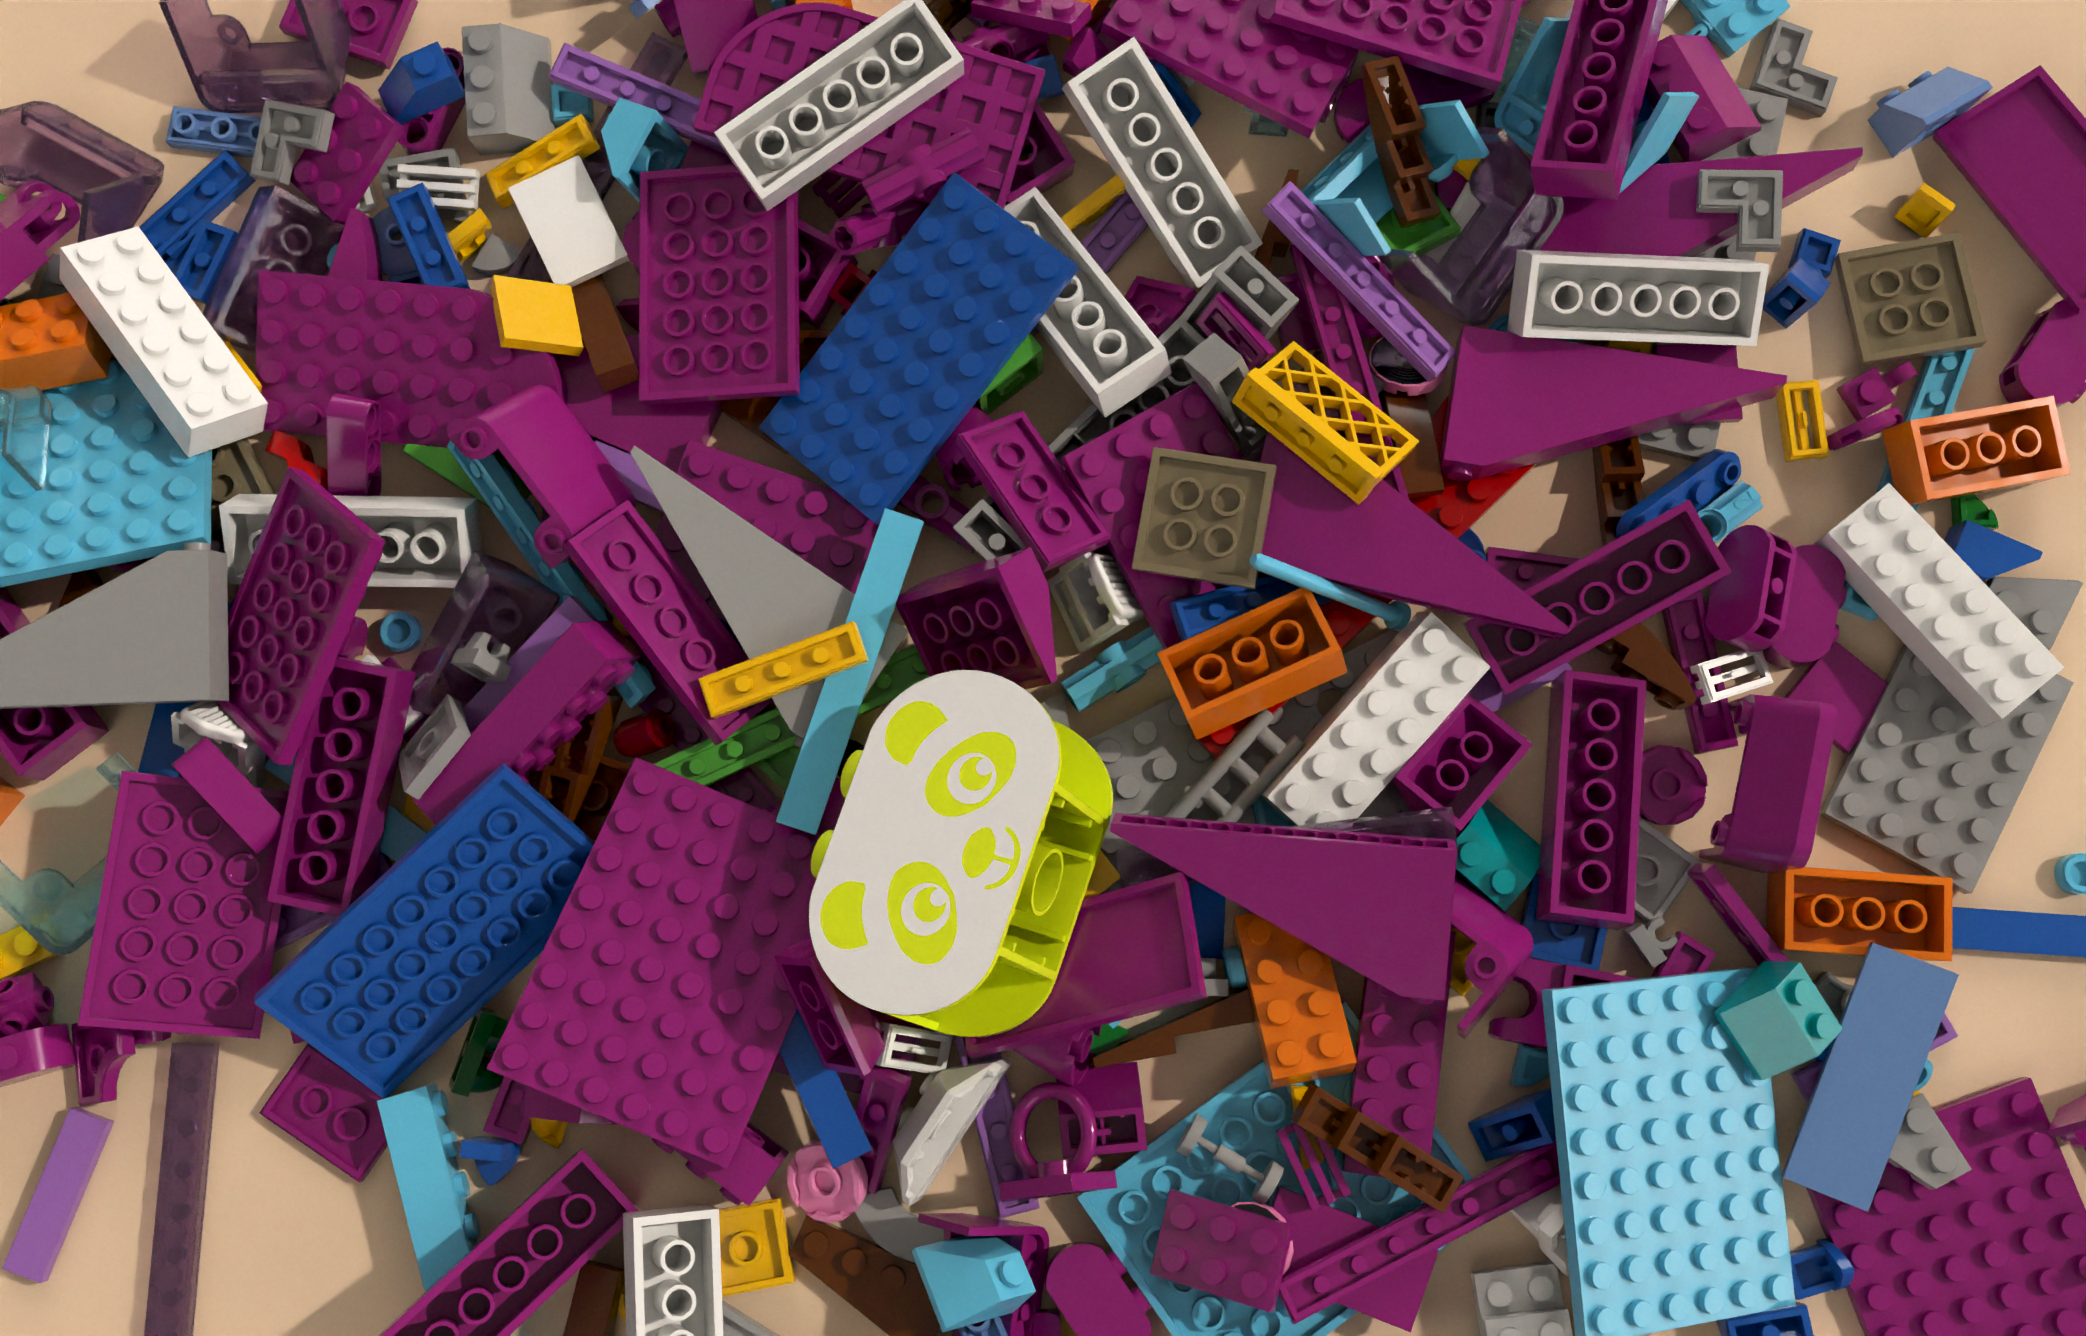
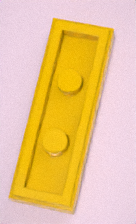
[484,114,600,209]

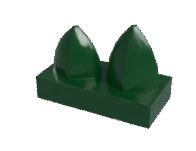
[448,1007,509,1097]

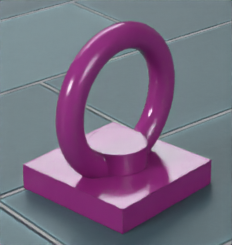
[999,1082,1117,1201]

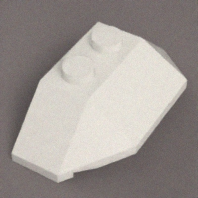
[893,1058,1012,1206]

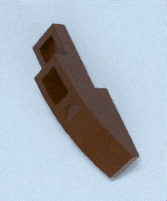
[1595,623,1696,710]

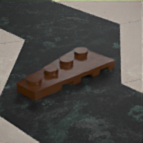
[789,1215,940,1336]

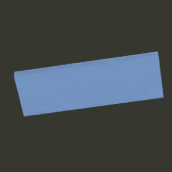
[1782,942,1959,1212]

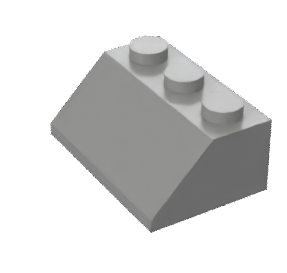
[462,23,556,155]

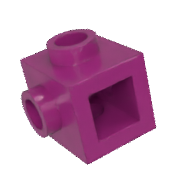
[0,972,54,1038]

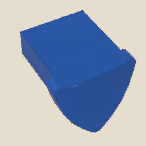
[459,1136,523,1185]
[1790,1238,1854,1300]

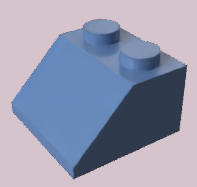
[1867,67,1993,158]

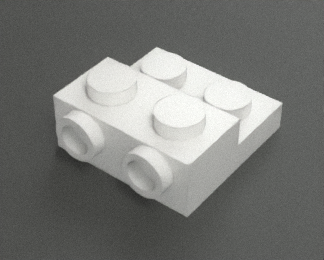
[1470,1261,1573,1336]

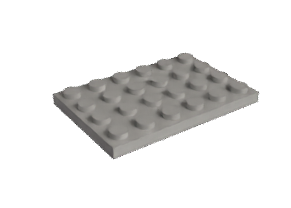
[1819,644,2074,894]

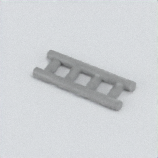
[1165,709,1306,822]

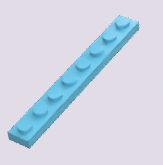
[447,439,656,709]

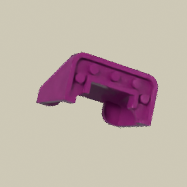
[447,385,636,569]

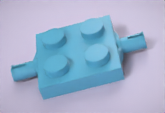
[1681,0,1791,58]

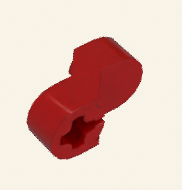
[264,430,328,491]

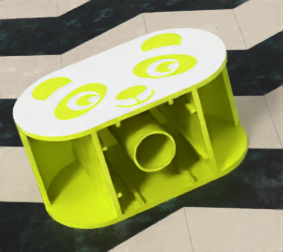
[809,670,1113,1038]

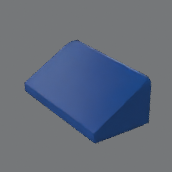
[1186,875,1226,959]
[1716,1301,1814,1336]

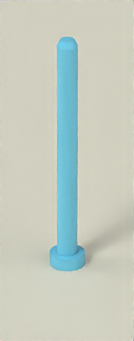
[1250,553,1411,631]

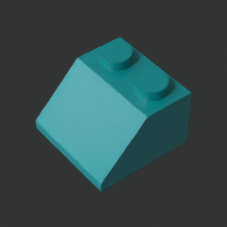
[1453,799,1541,912]
[1713,961,1843,1080]

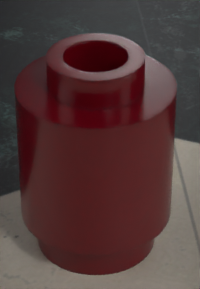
[613,709,675,758]

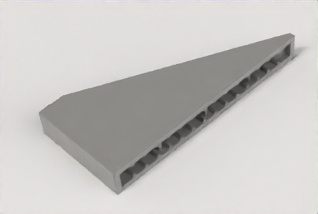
[630,446,909,748]
[0,543,229,709]

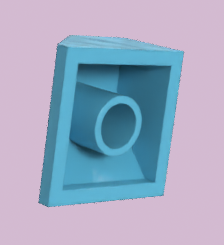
[601,97,688,203]
[911,1235,1036,1333]

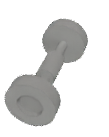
[1175,1113,1284,1204]

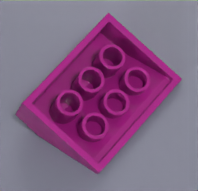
[896,547,1057,690]

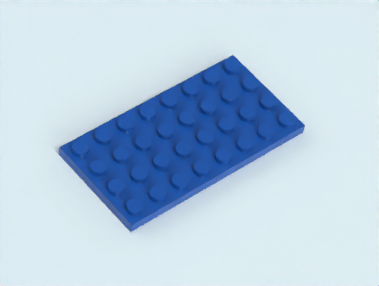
[759,173,1080,525]
[254,762,595,1099]

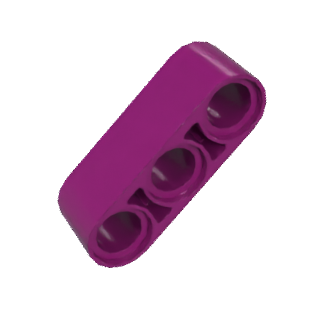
[398,47,465,155]
[326,393,382,496]
[171,736,284,854]

